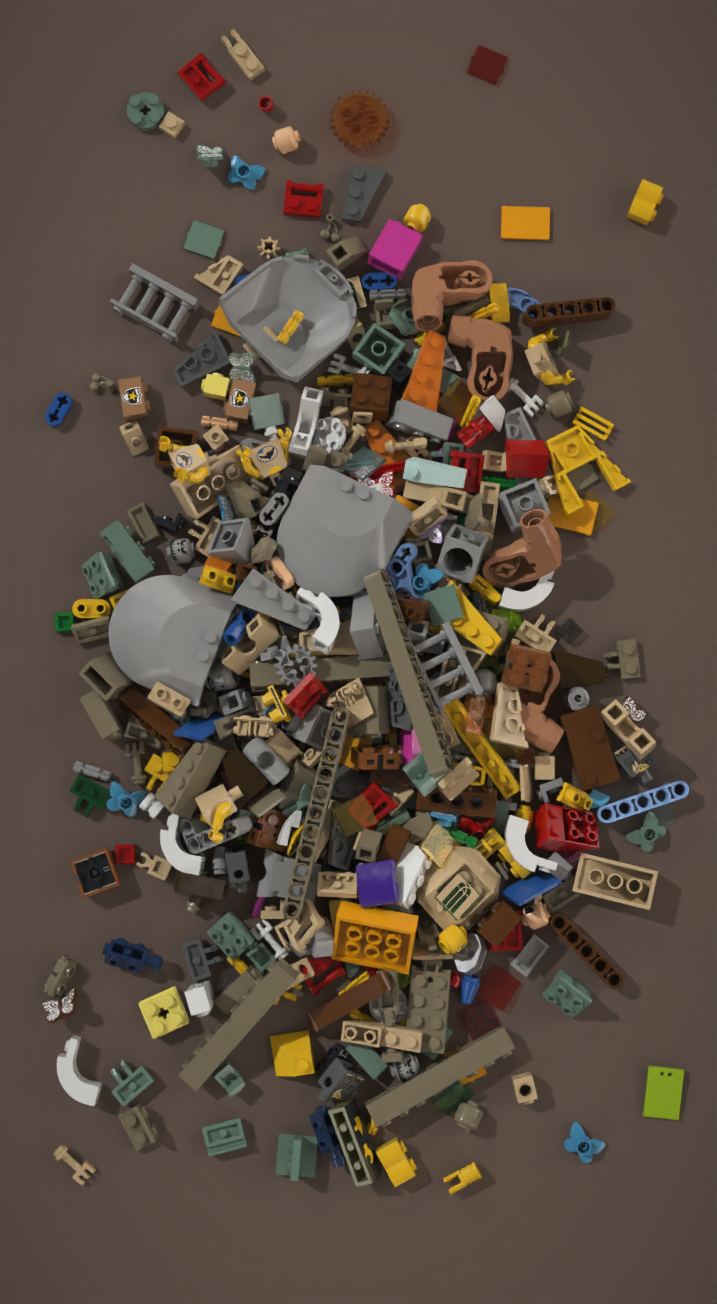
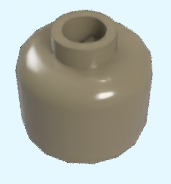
[545,390,574,418]
[454,1100,483,1132]

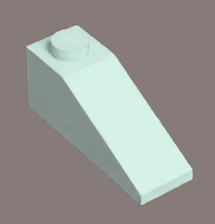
[403,457,467,488]

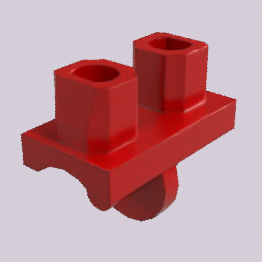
[456,414,495,450]

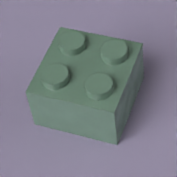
[352,323,405,376]

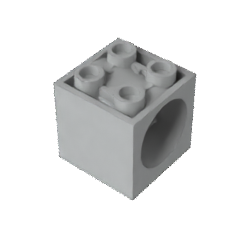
[498,478,551,535]
[436,524,490,584]
[286,704,341,756]

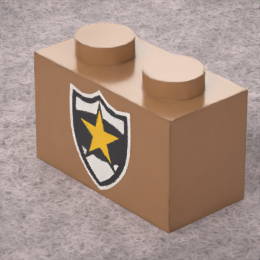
[118,376,151,421]
[223,378,257,424]

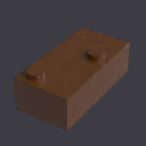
[558,705,620,791]

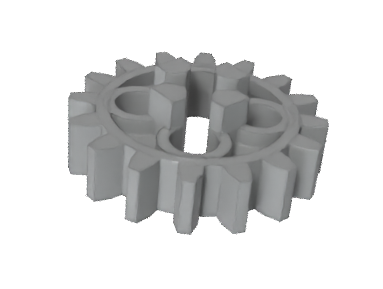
[274,644,317,687]

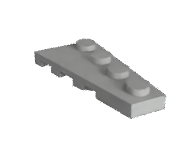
[503,407,553,485]
[230,569,317,631]

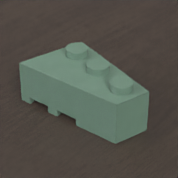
[99,520,157,583]

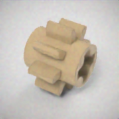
[257,236,281,261]
[248,695,266,717]

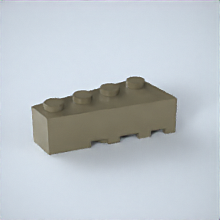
[154,739,227,819]

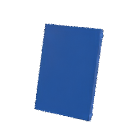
[174,713,226,741]
[501,870,562,906]

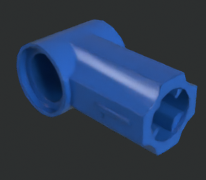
[222,609,256,646]

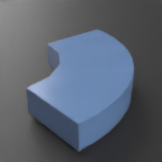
[507,288,540,319]

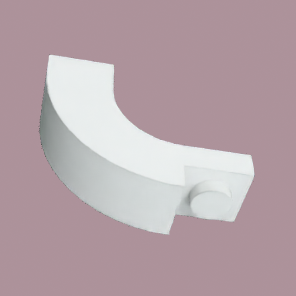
[288,386,323,456]
[497,571,554,612]
[296,588,340,655]
[160,814,206,876]
[505,815,558,873]
[57,1035,102,1106]

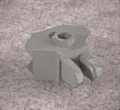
[453,933,487,976]

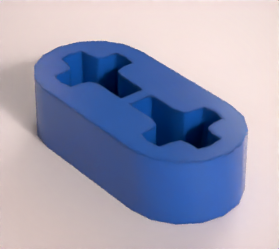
[361,272,397,292]
[45,392,73,428]

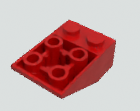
[534,803,600,851]

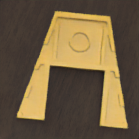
[545,425,631,516]

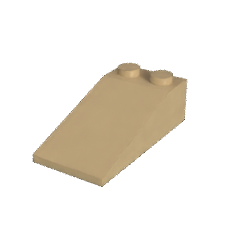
[170,445,252,519]
[572,853,658,910]

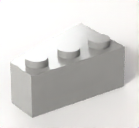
[383,399,453,444]
[350,590,383,660]

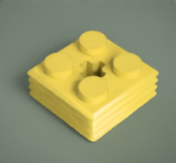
[138,986,190,1039]

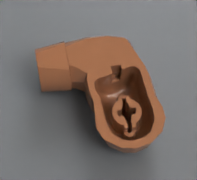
[411,260,493,332]
[447,315,513,402]
[482,509,562,588]
[518,659,564,753]

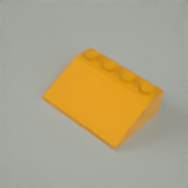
[332,901,419,975]

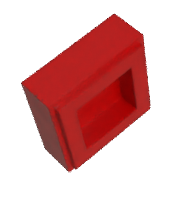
[115,844,136,864]

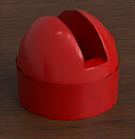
[258,96,274,113]
[450,972,462,989]

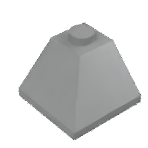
[207,518,255,564]

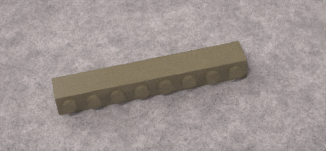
[249,654,392,692]
[178,957,299,1091]
[365,1025,515,1128]

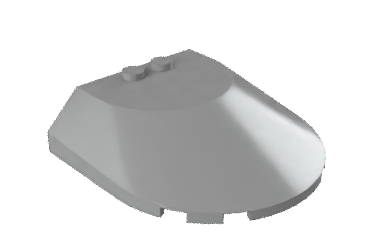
[219,254,357,382]
[277,465,413,598]
[109,575,238,707]

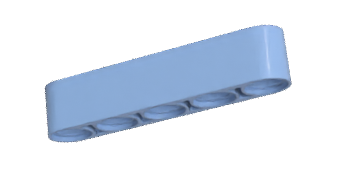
[596,781,689,823]

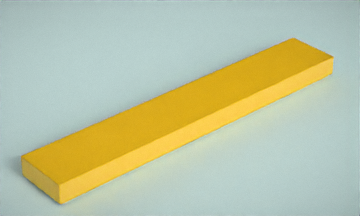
[443,699,521,799]

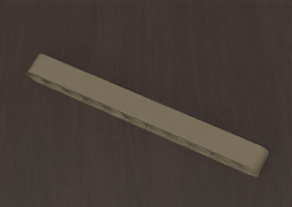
[364,568,454,778]
[283,707,351,920]

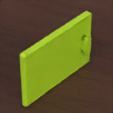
[642,1065,684,1121]

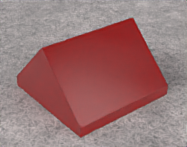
[505,439,550,478]

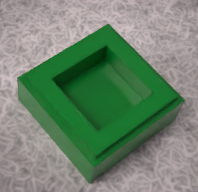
[54,612,75,633]

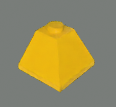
[270,1030,315,1076]

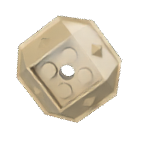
[416,845,501,930]

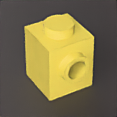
[201,373,231,401]

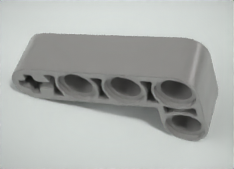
[180,814,252,854]

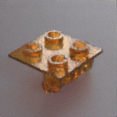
[464,694,495,738]

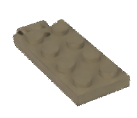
[406,959,451,1054]

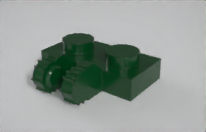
[69,774,111,818]

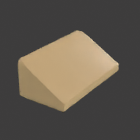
[408,497,448,538]

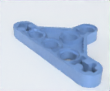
[385,542,424,599]

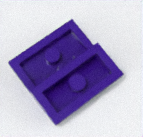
[356,860,399,908]

